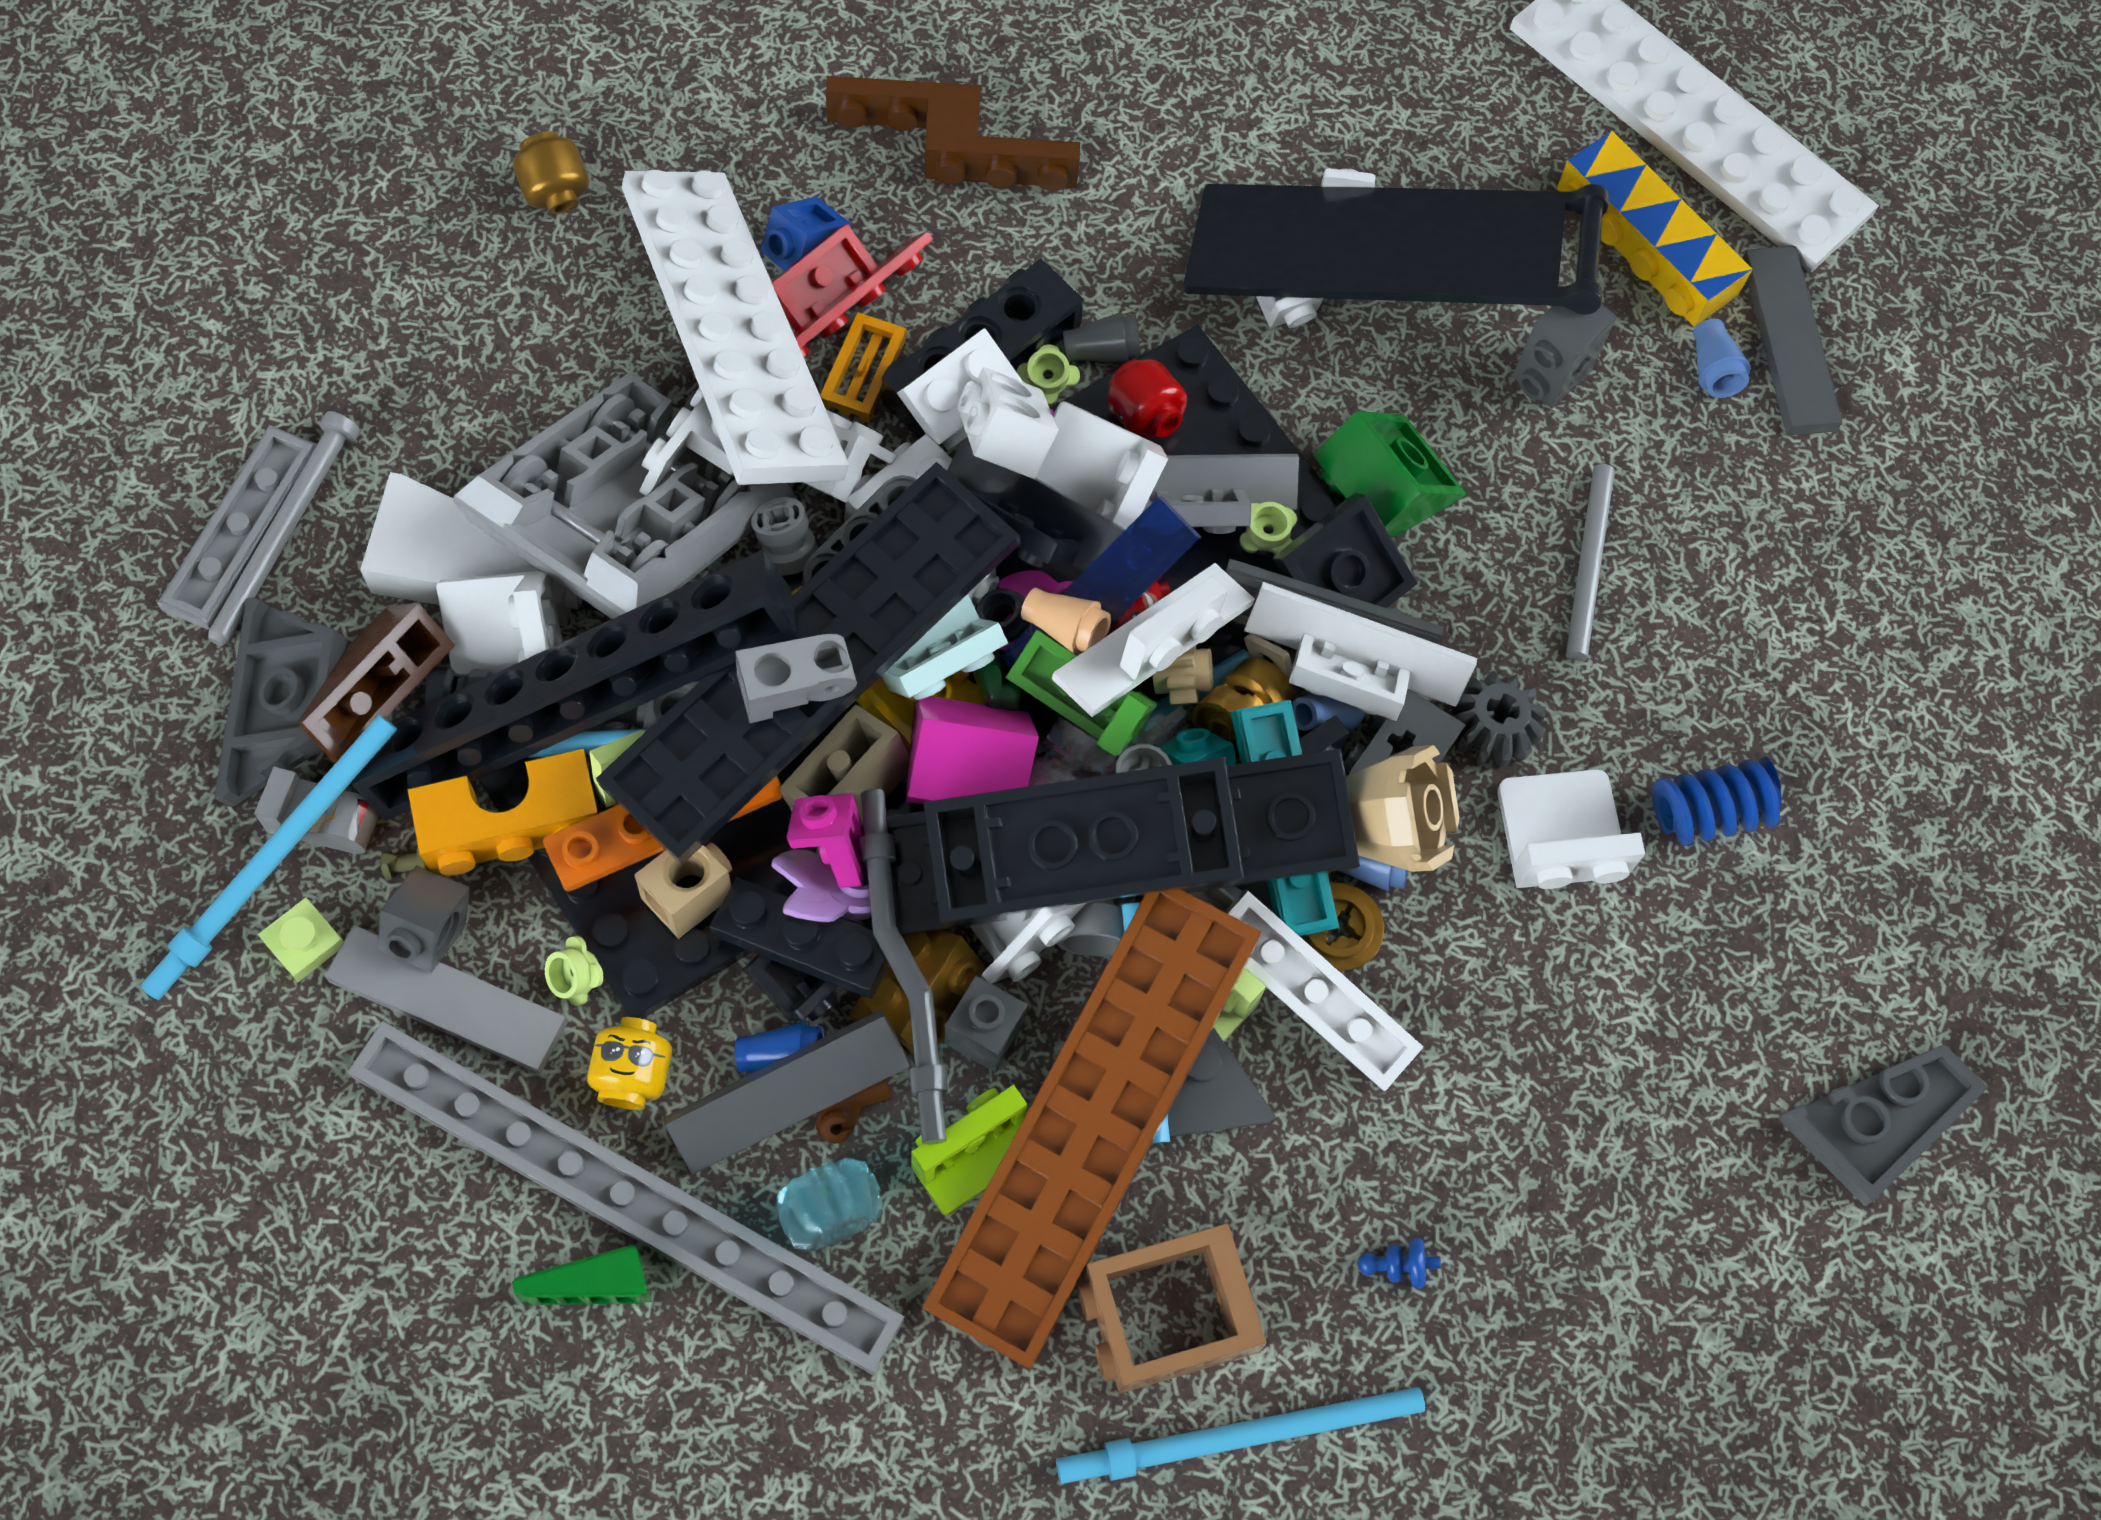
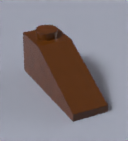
[297,603,455,763]

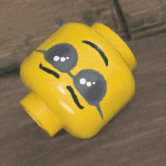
[587,1017,672,1110]

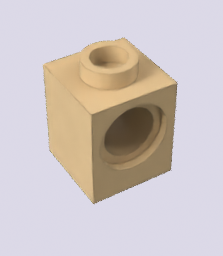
[634,842,732,939]

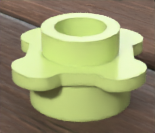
[1017,344,1080,406]
[1240,502,1297,555]
[545,936,603,1006]

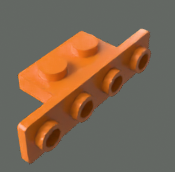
[543,776,783,891]

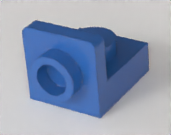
[761,196,851,271]

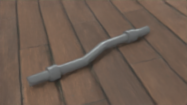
[859,789,948,1144]

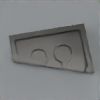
[1777,1044,1988,1206]

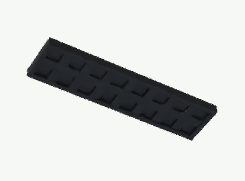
[595,462,1020,866]

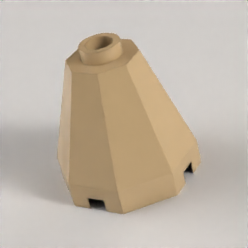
[1345,745,1460,872]

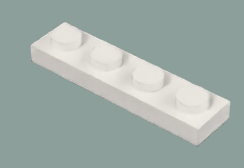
[1225,889,1423,1091]

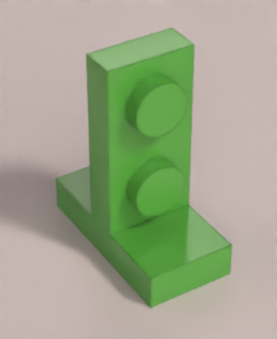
[1005,629,1158,757]

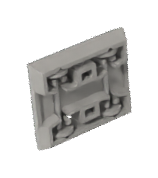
[454,373,794,619]

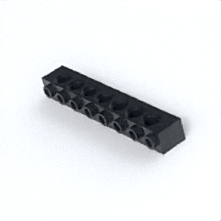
[351,550,797,821]

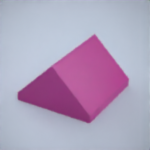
[906,696,1039,804]

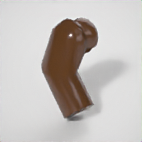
[816,1078,892,1144]

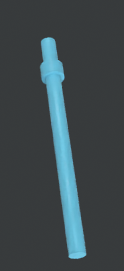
[140,714,397,1000]
[1056,1387,1425,1484]

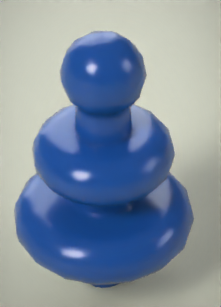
[1357,1237,1441,1289]

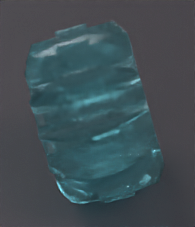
[776,1158,883,1251]

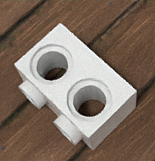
[958,366,1059,479]

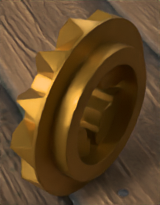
[1300,883,1384,973]

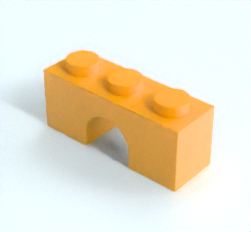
[408,749,601,876]

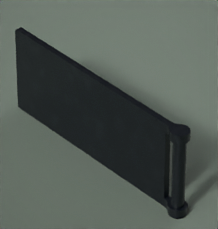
[1184,184,1609,315]

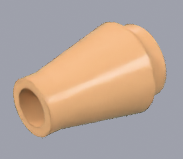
[1021,588,1111,655]

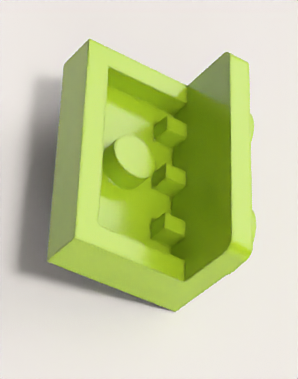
[911,1085,1028,1216]

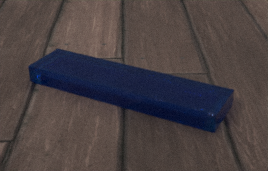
[999,496,1201,668]

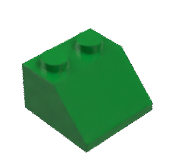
[1313,411,1467,536]

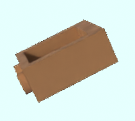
[1077,1223,1267,1394]

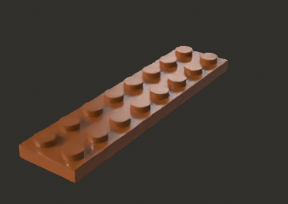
[922,889,1262,1369]

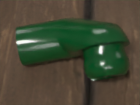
[973,649,1021,711]

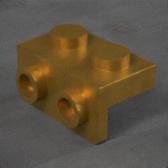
[849,930,985,1056]

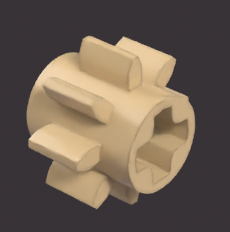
[1153,645,1213,706]

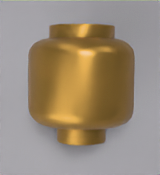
[512,131,589,214]

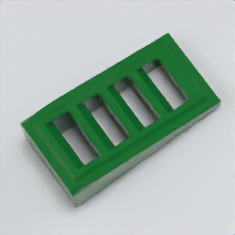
[512,1245,652,1305]

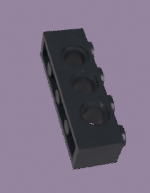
[882,259,1084,439]

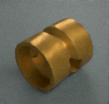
[1192,657,1297,762]

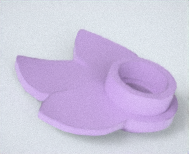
[771,846,872,922]

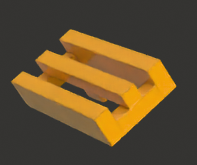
[820,312,907,423]

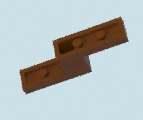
[826,76,1080,191]

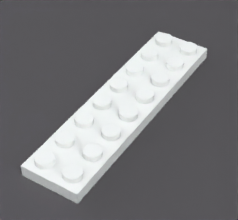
[1510,0,1879,273]
[622,170,849,485]

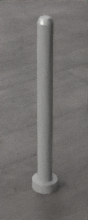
[208,411,361,646]

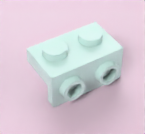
[881,594,1008,700]

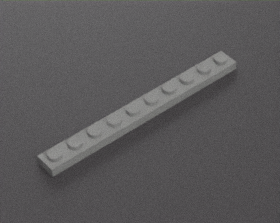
[348,1021,904,1375]

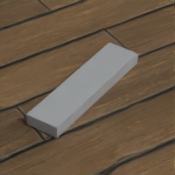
[157,425,317,630]
[325,925,568,1075]

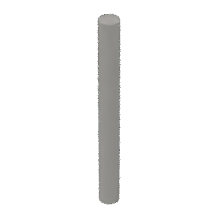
[1565,464,1615,661]

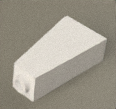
[360,472,583,627]

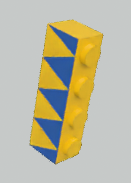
[1556,130,1752,327]

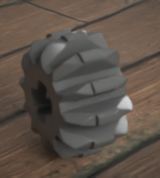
[1451,670,1546,769]

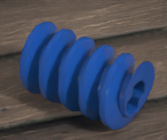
[1652,756,1782,846]

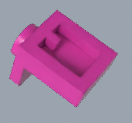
[787,793,866,888]

